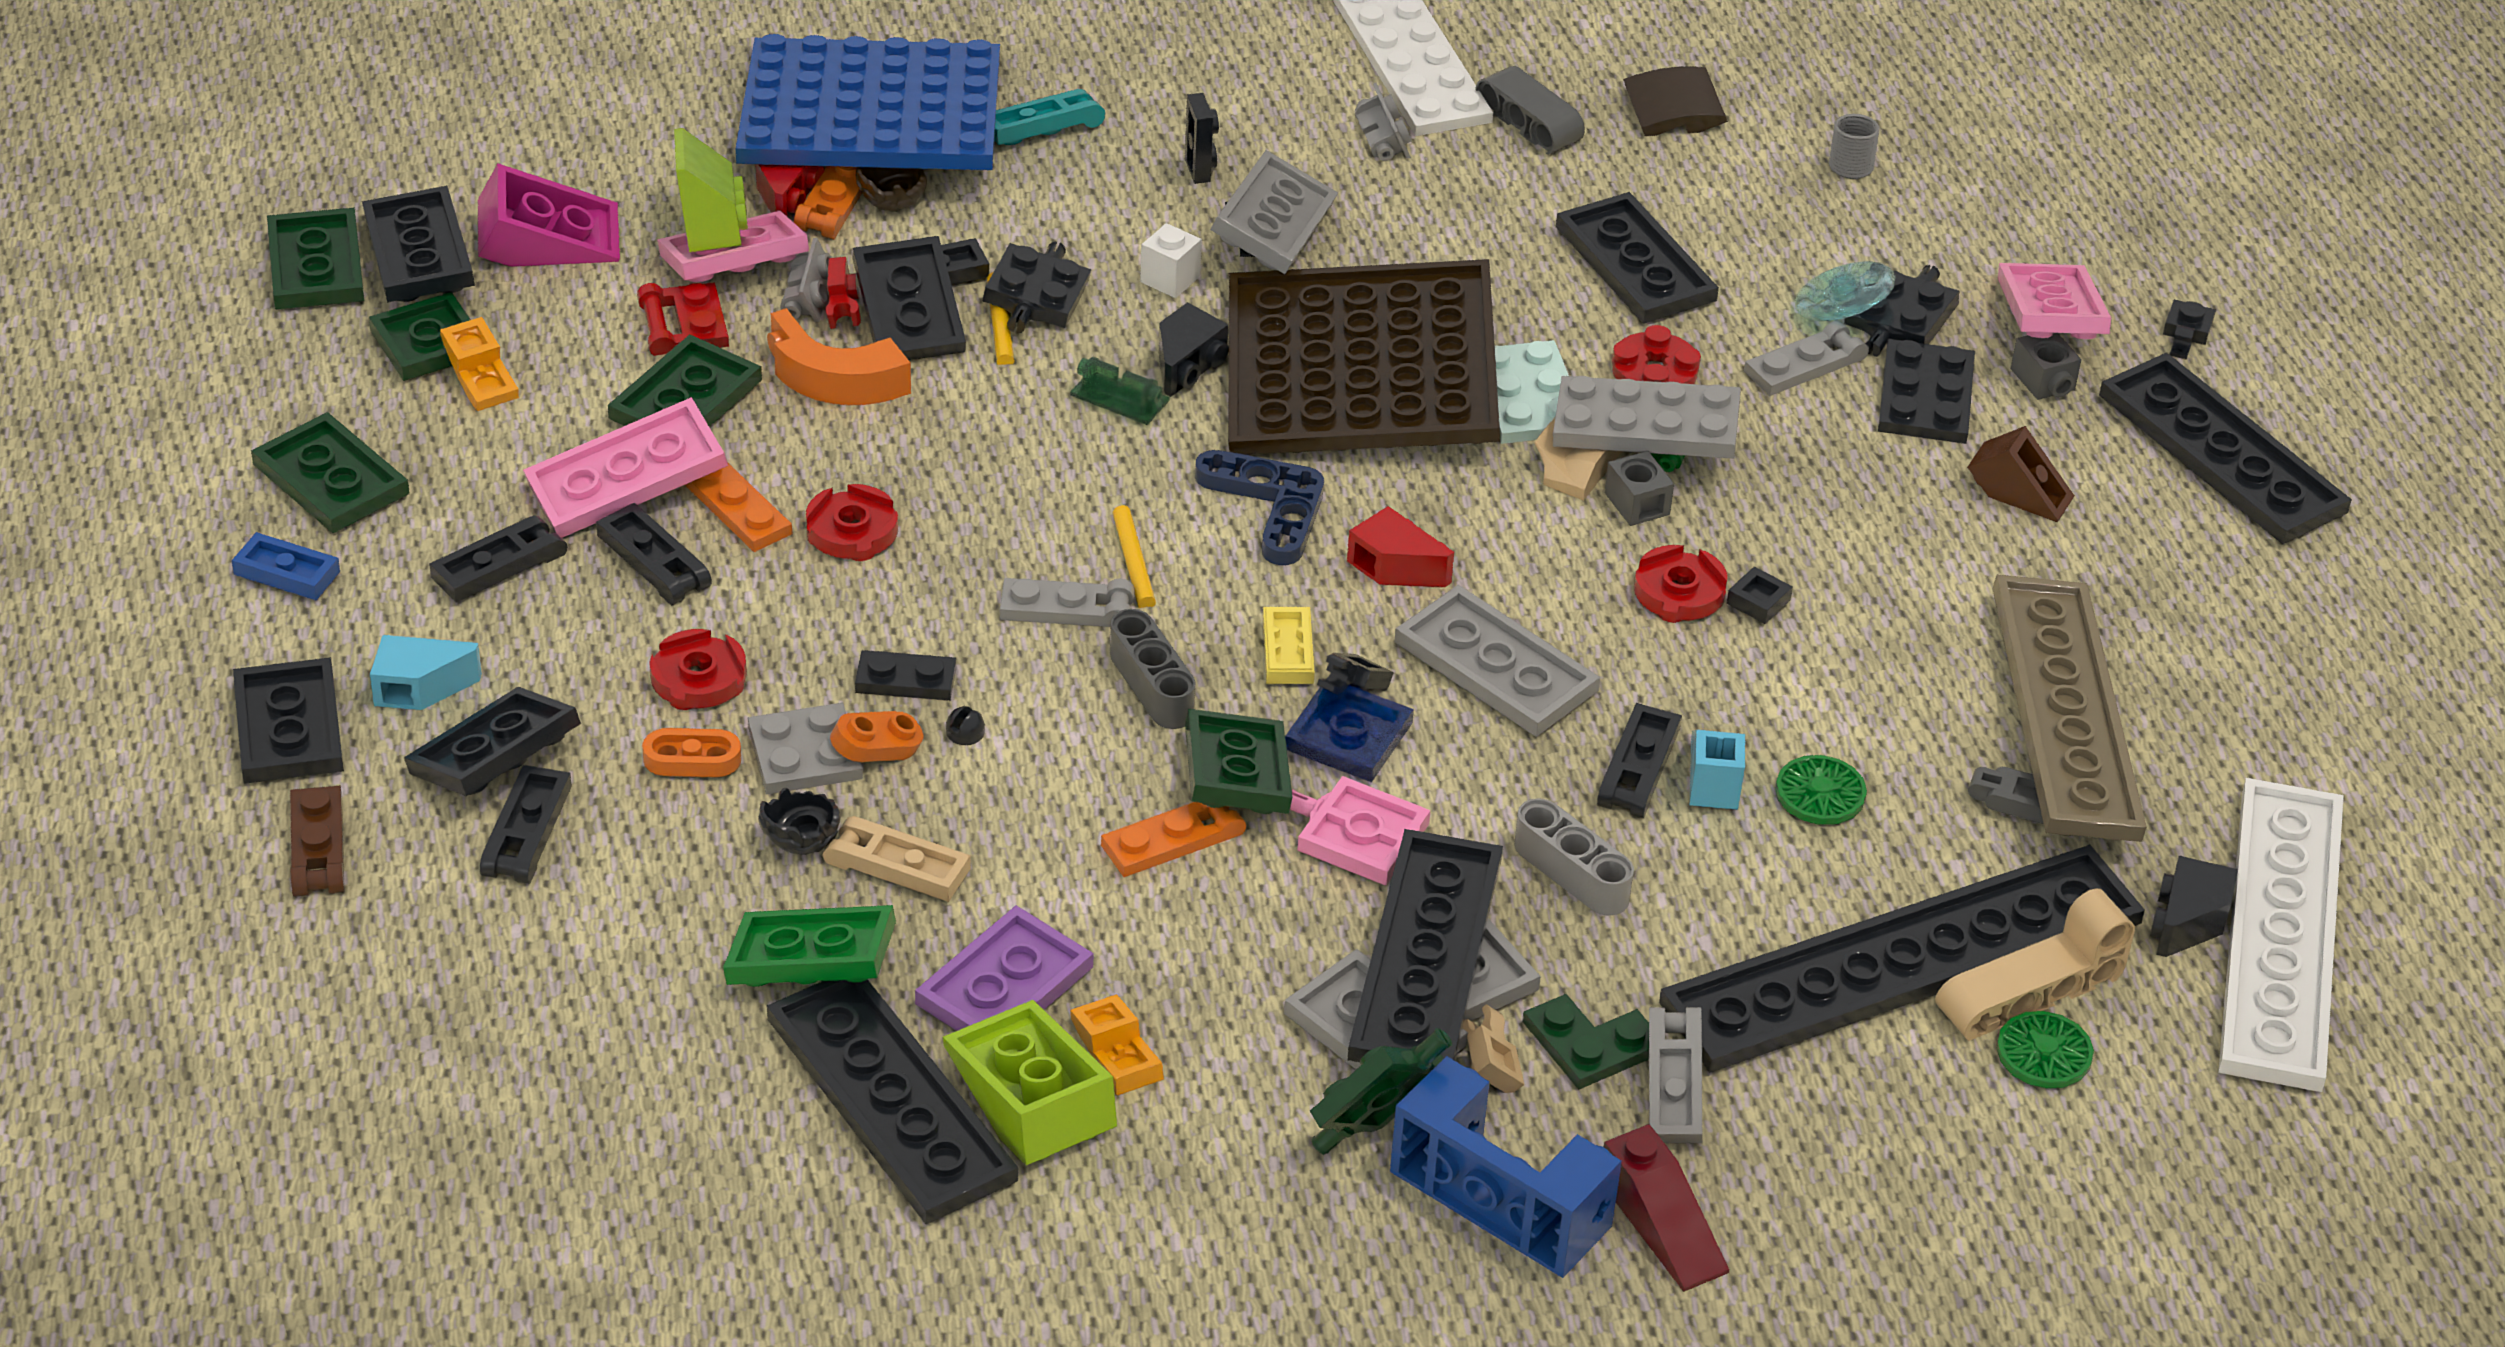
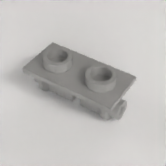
[1355,83,1412,161]
[780,238,832,322]

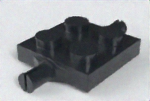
[982,241,1092,334]
[1844,264,1960,357]

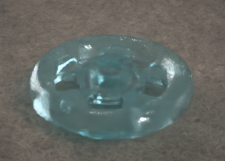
[1795,261,1896,321]

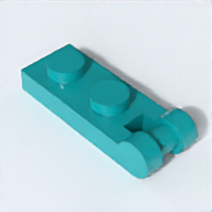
[994,89,1106,145]

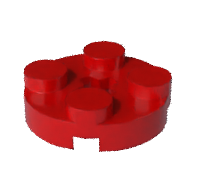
[1612,325,1701,384]
[806,484,898,561]
[1634,545,1727,623]
[649,629,747,710]

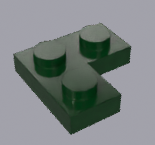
[1522,994,1649,1090]

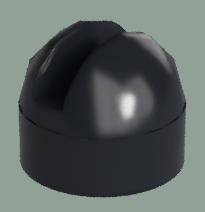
[946,706,985,745]

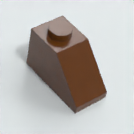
[1967,426,2075,522]

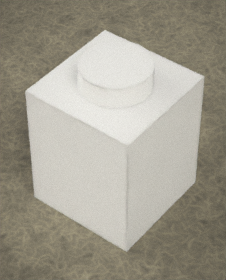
[1140,223,1202,298]

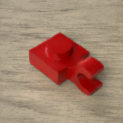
[825,257,861,329]

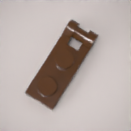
[290,785,345,897]

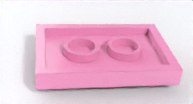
[657,211,809,282]

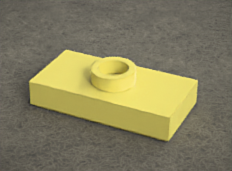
[1263,607,1315,684]

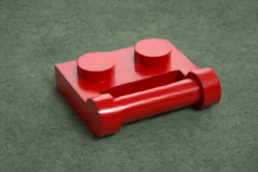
[637,282,729,356]

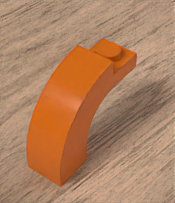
[767,308,911,405]

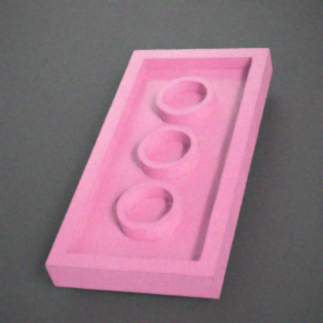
[1998,263,2111,339]
[523,397,728,538]

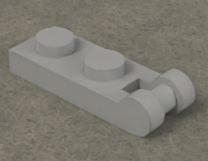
[1744,320,1869,396]
[1000,578,1135,627]
[1649,1007,1703,1143]

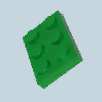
[723,905,896,987]

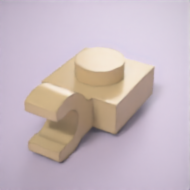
[1462,1004,1525,1093]

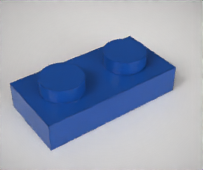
[232,532,340,600]

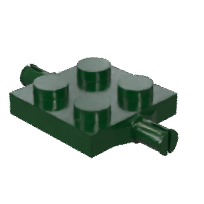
[1310,1028,1452,1155]

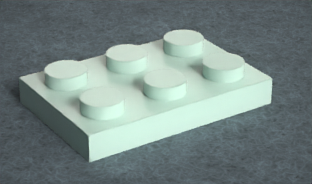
[1495,340,1569,444]

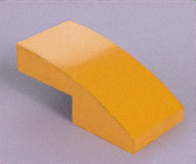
[440,317,519,411]
[1070,994,1164,1096]

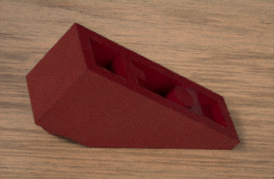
[1603,1124,1730,1292]

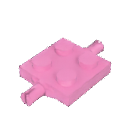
[1290,776,1431,886]

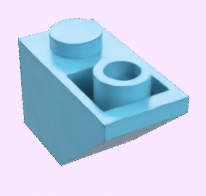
[370,635,482,710]
[1689,730,1745,810]

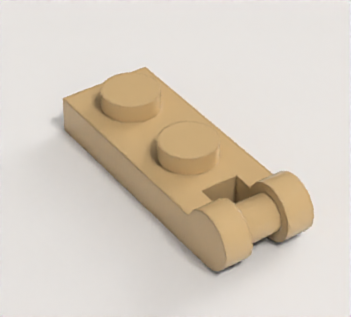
[823,816,971,902]

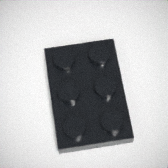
[852,236,966,360]
[1878,339,1975,444]
[233,657,344,784]
[404,687,581,796]

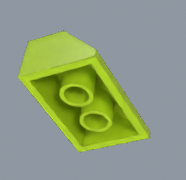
[674,128,748,252]

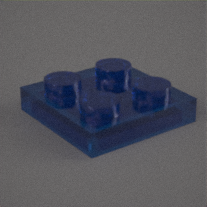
[1285,677,1414,782]

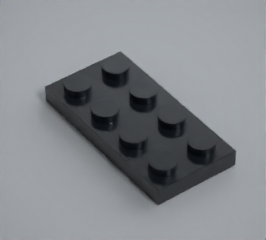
[362,185,475,303]
[1556,192,1719,324]

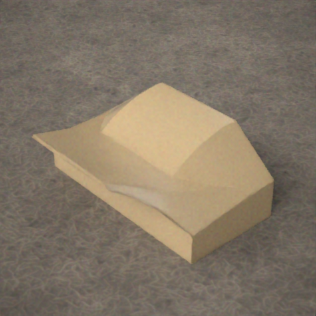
[1534,416,1623,501]

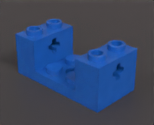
[1390,1056,1622,1278]

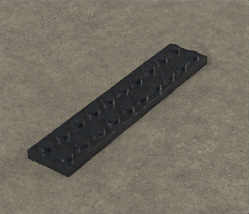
[1659,844,2145,1073]

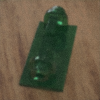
[1070,356,1170,425]

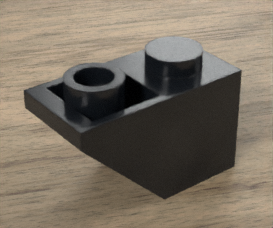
[1158,302,1229,397]
[2150,856,2238,957]

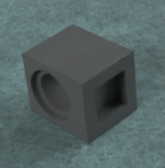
[2010,333,2082,400]
[1604,451,1674,526]

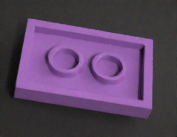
[915,905,1094,1031]

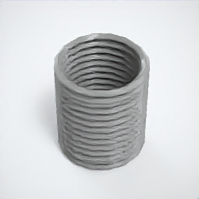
[1829,113,1880,179]

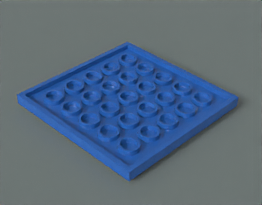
[735,34,1000,170]

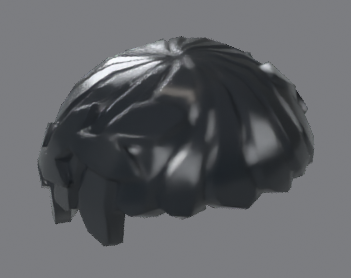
[758,788,841,855]

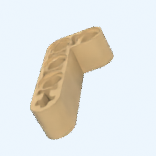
[1935,888,2135,1041]

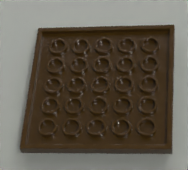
[1228,259,1500,455]

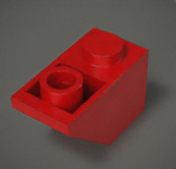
[755,164,824,217]
[1347,506,1454,587]

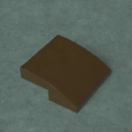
[1623,66,1728,136]

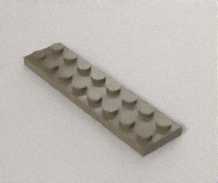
[1992,574,2147,842]

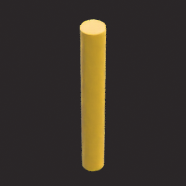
[987,272,1014,365]
[1112,505,1156,608]

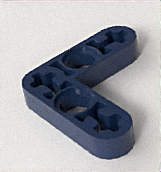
[1195,450,1324,566]

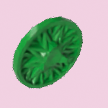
[1775,755,1867,825]
[1996,1011,2094,1089]

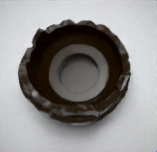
[855,167,927,212]

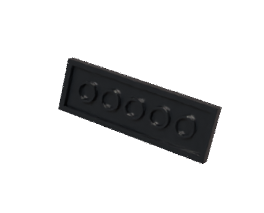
[2099,352,2352,544]
[1347,829,1503,1063]
[767,979,1018,1225]

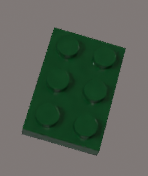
[267,207,365,310]
[608,334,762,427]
[251,412,410,533]
[1185,709,1293,814]

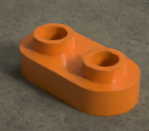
[830,711,923,762]
[642,728,742,777]

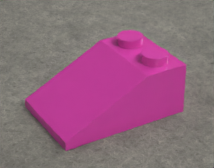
[478,163,620,267]

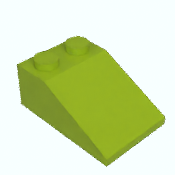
[942,1000,1117,1166]

